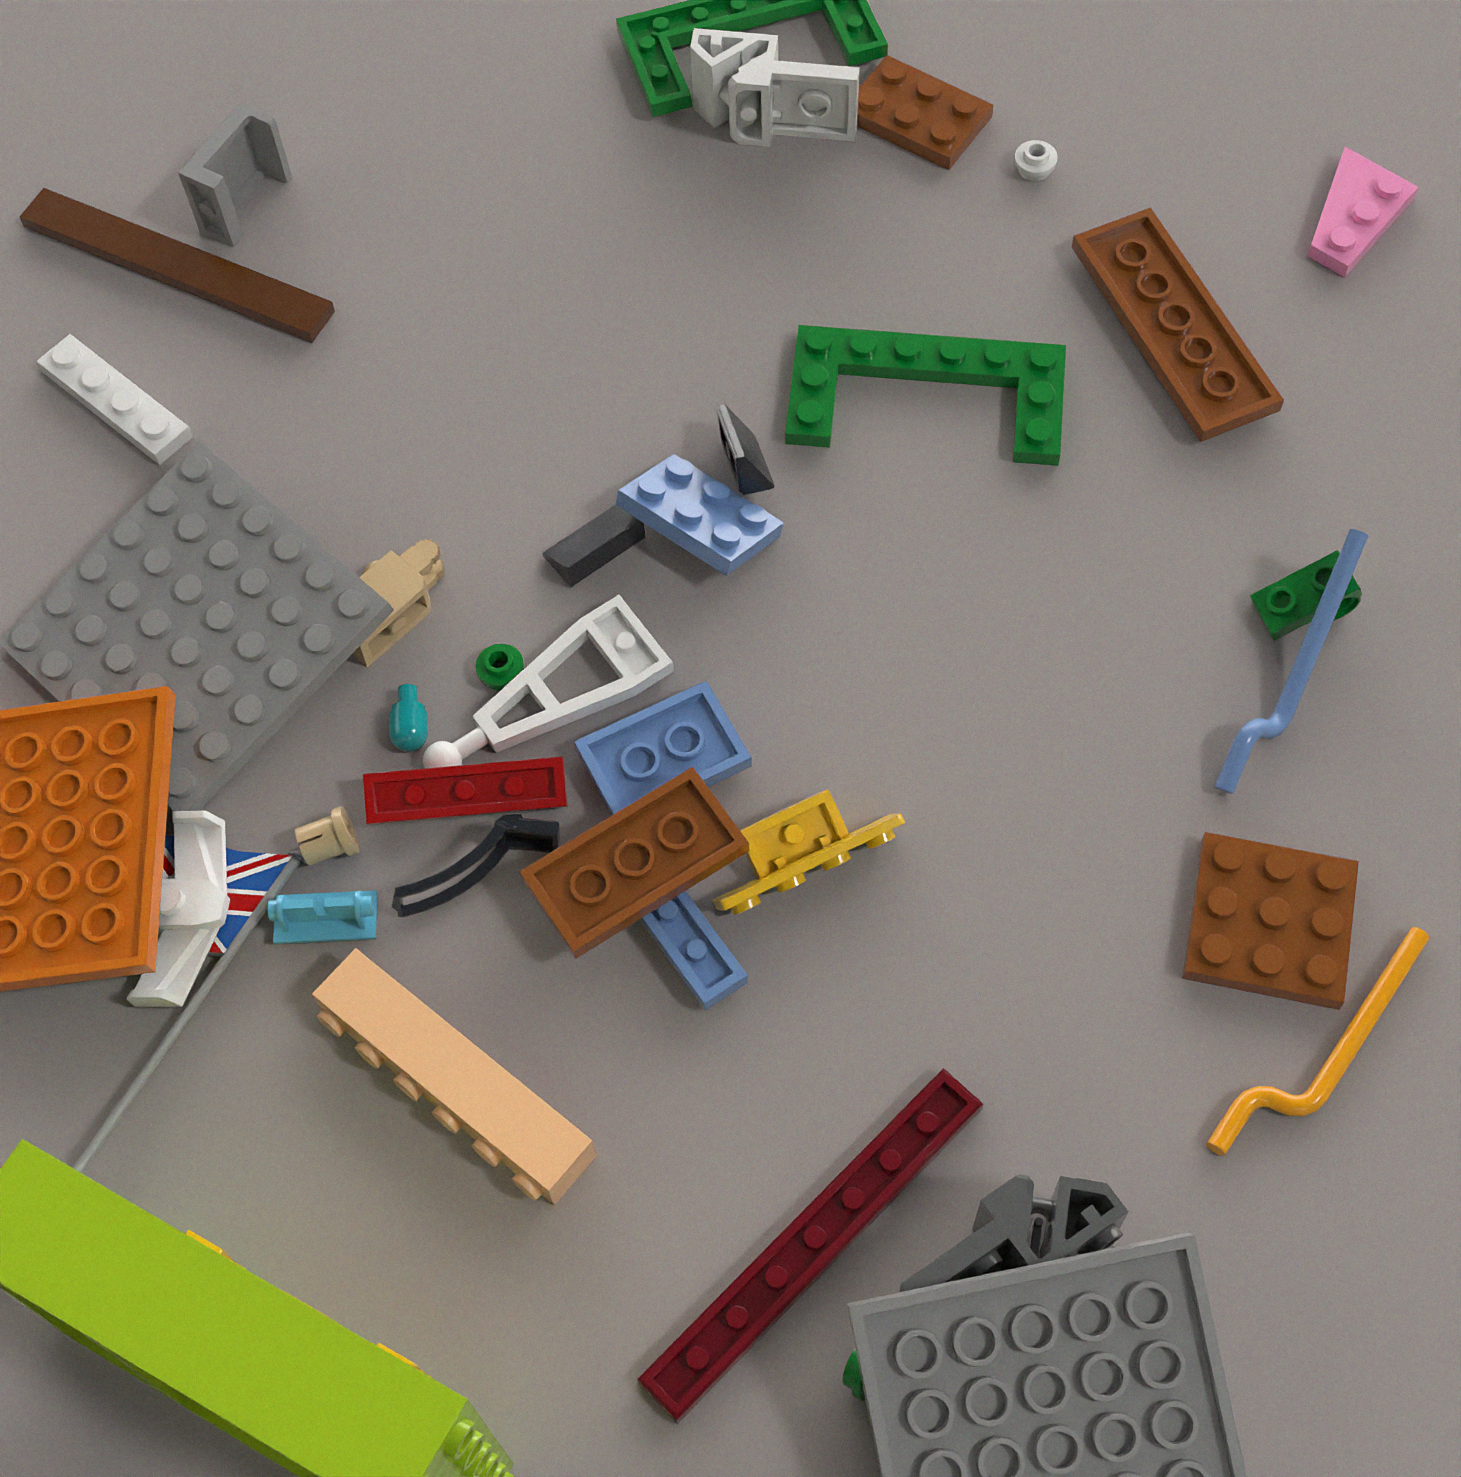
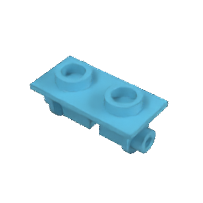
[268,890,378,944]

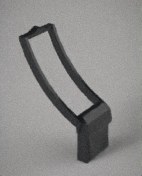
[392,814,560,918]

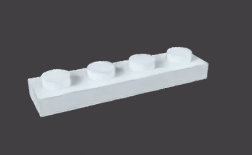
[37,334,193,465]

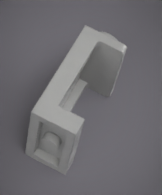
[178,103,292,247]

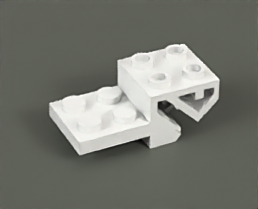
[690,28,859,147]

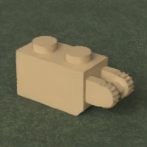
[352,538,445,667]

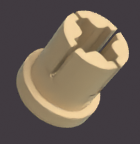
[295,806,360,866]

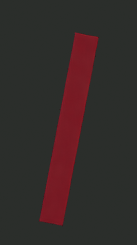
[637,1068,983,1424]

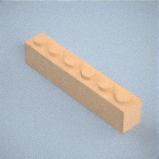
[312,948,597,1205]

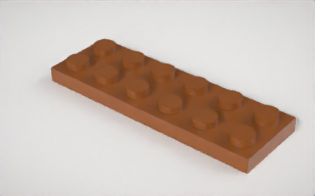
[1071,207,1284,442]

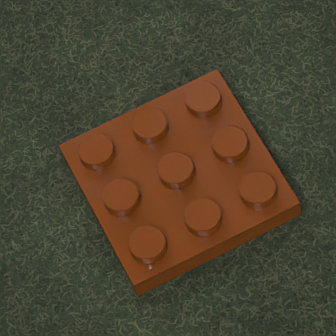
[1182,832,1359,1010]

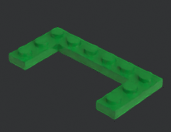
[616,0,888,117]
[785,325,1066,466]

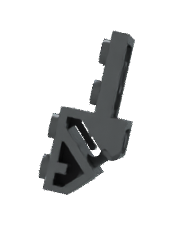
[899,1174,1129,1292]

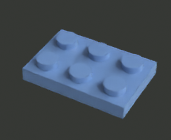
[615,454,784,576]
[574,681,752,816]

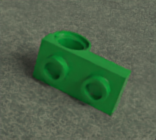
[1250,550,1363,641]

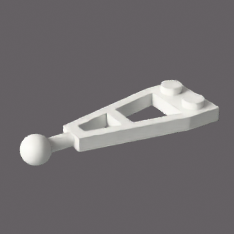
[423,595,674,768]

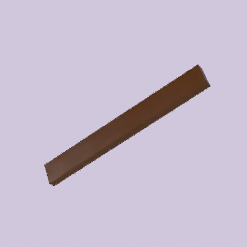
[20,188,335,343]

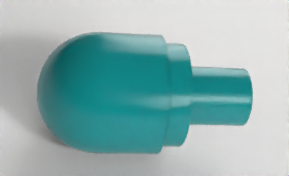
[388,684,428,752]

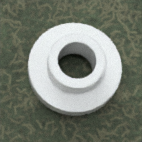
[1014,140,1058,181]

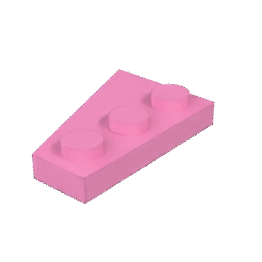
[1307,147,1419,278]

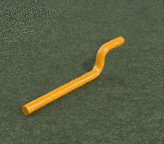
[1206,927,1429,1156]

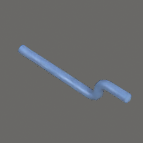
[1214,529,1368,794]

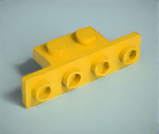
[712,789,905,915]

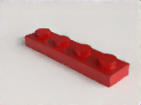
[363,756,568,824]

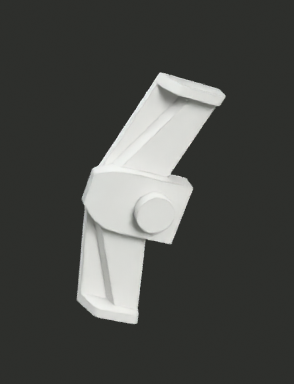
[127,811,230,1007]

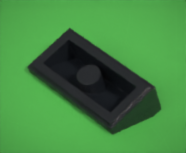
[717,404,775,495]
[543,505,645,587]

